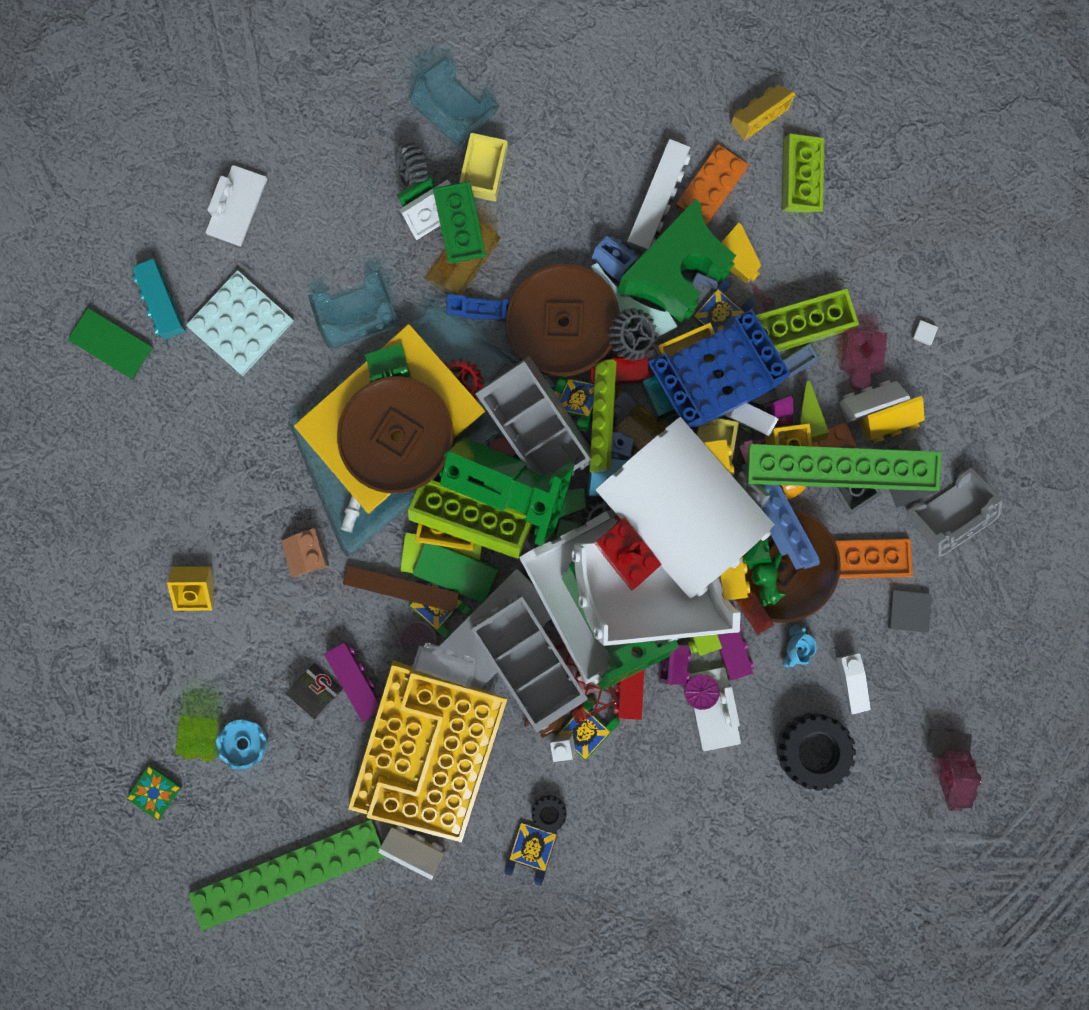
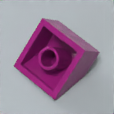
[659,645,691,685]

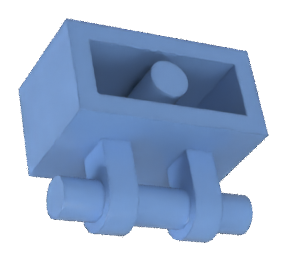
[591,235,640,282]

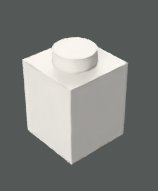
[550,734,576,762]

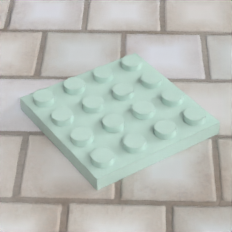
[186,270,294,376]

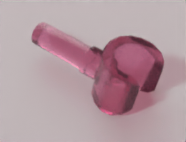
[753,287,775,310]

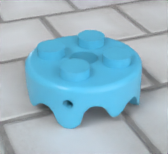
[216,719,268,769]

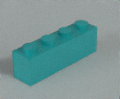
[132,259,186,340]

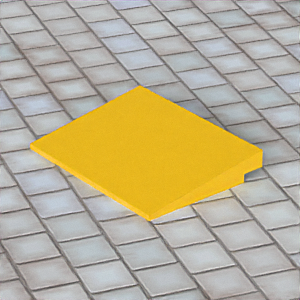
[294,324,485,514]
[348,660,507,842]

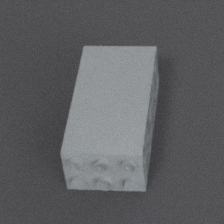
[476,356,592,476]
[433,569,551,689]
[470,594,588,733]

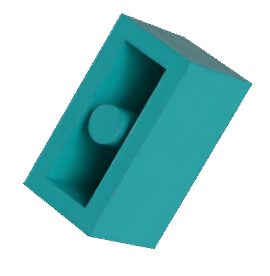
[641,376,675,418]

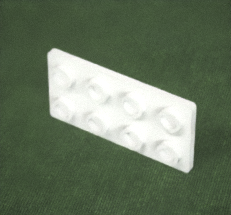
[206,165,267,246]
[689,667,741,751]

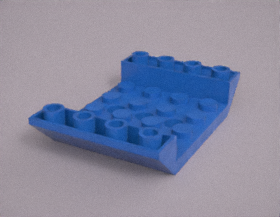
[648,309,791,428]

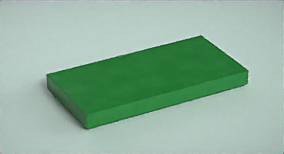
[433,181,486,264]
[67,308,153,380]
[412,543,498,603]

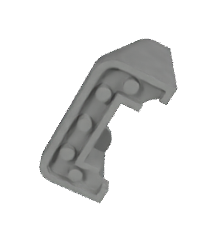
[909,467,1002,557]

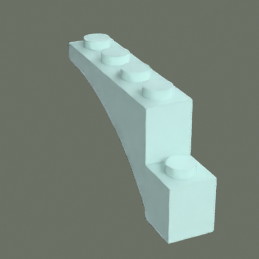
[591,263,677,341]

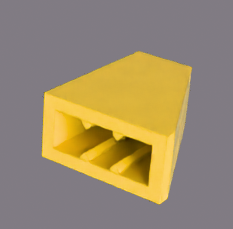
[721,223,761,284]

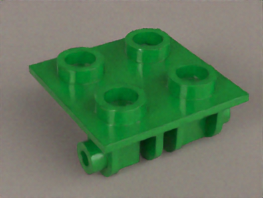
[365,343,411,383]

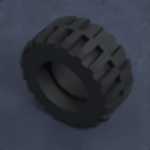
[777,713,856,791]

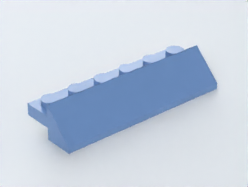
[742,463,820,569]

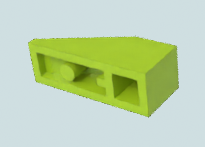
[799,381,829,443]

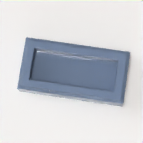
[783,343,820,380]

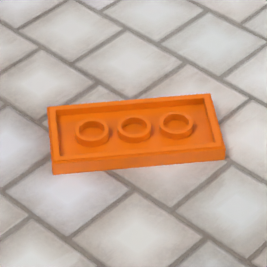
[835,538,913,579]

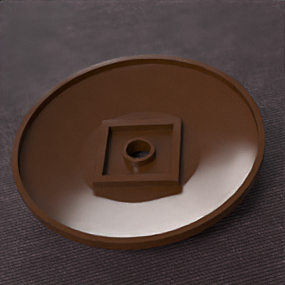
[506,264,620,376]
[337,376,454,494]
[734,509,841,623]

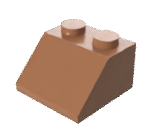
[281,528,329,578]

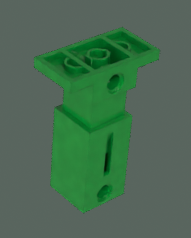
[440,437,575,546]
[562,561,679,691]

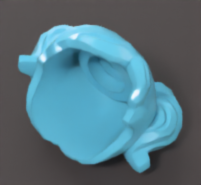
[782,624,817,667]

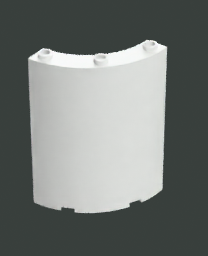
[596,417,775,599]
[519,509,678,684]
[572,542,740,646]

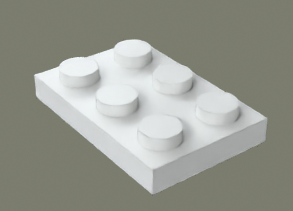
[399,179,451,240]

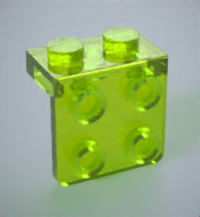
[175,715,220,762]

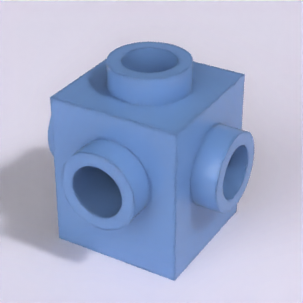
[611,432,634,460]

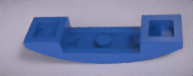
[446,294,511,321]

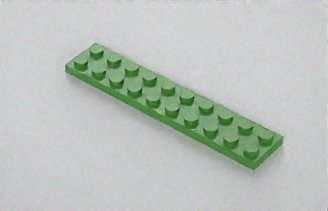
[746,444,942,491]
[188,819,385,931]

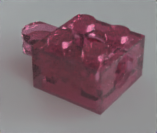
[840,328,887,390]
[939,750,981,812]

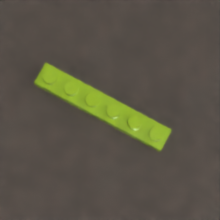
[590,359,616,474]

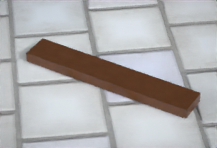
[343,566,459,613]

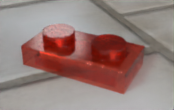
[737,592,775,636]

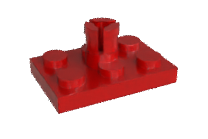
[594,518,662,590]

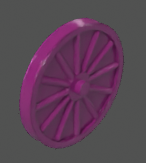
[684,675,720,710]

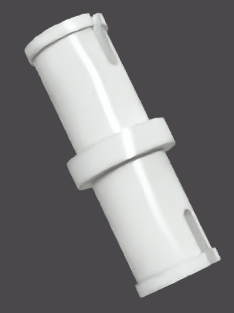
[340,496,361,533]

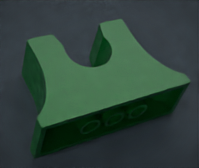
[617,199,736,323]

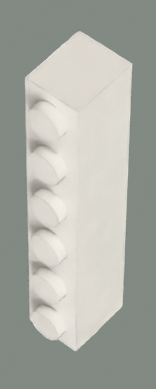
[626,139,691,253]

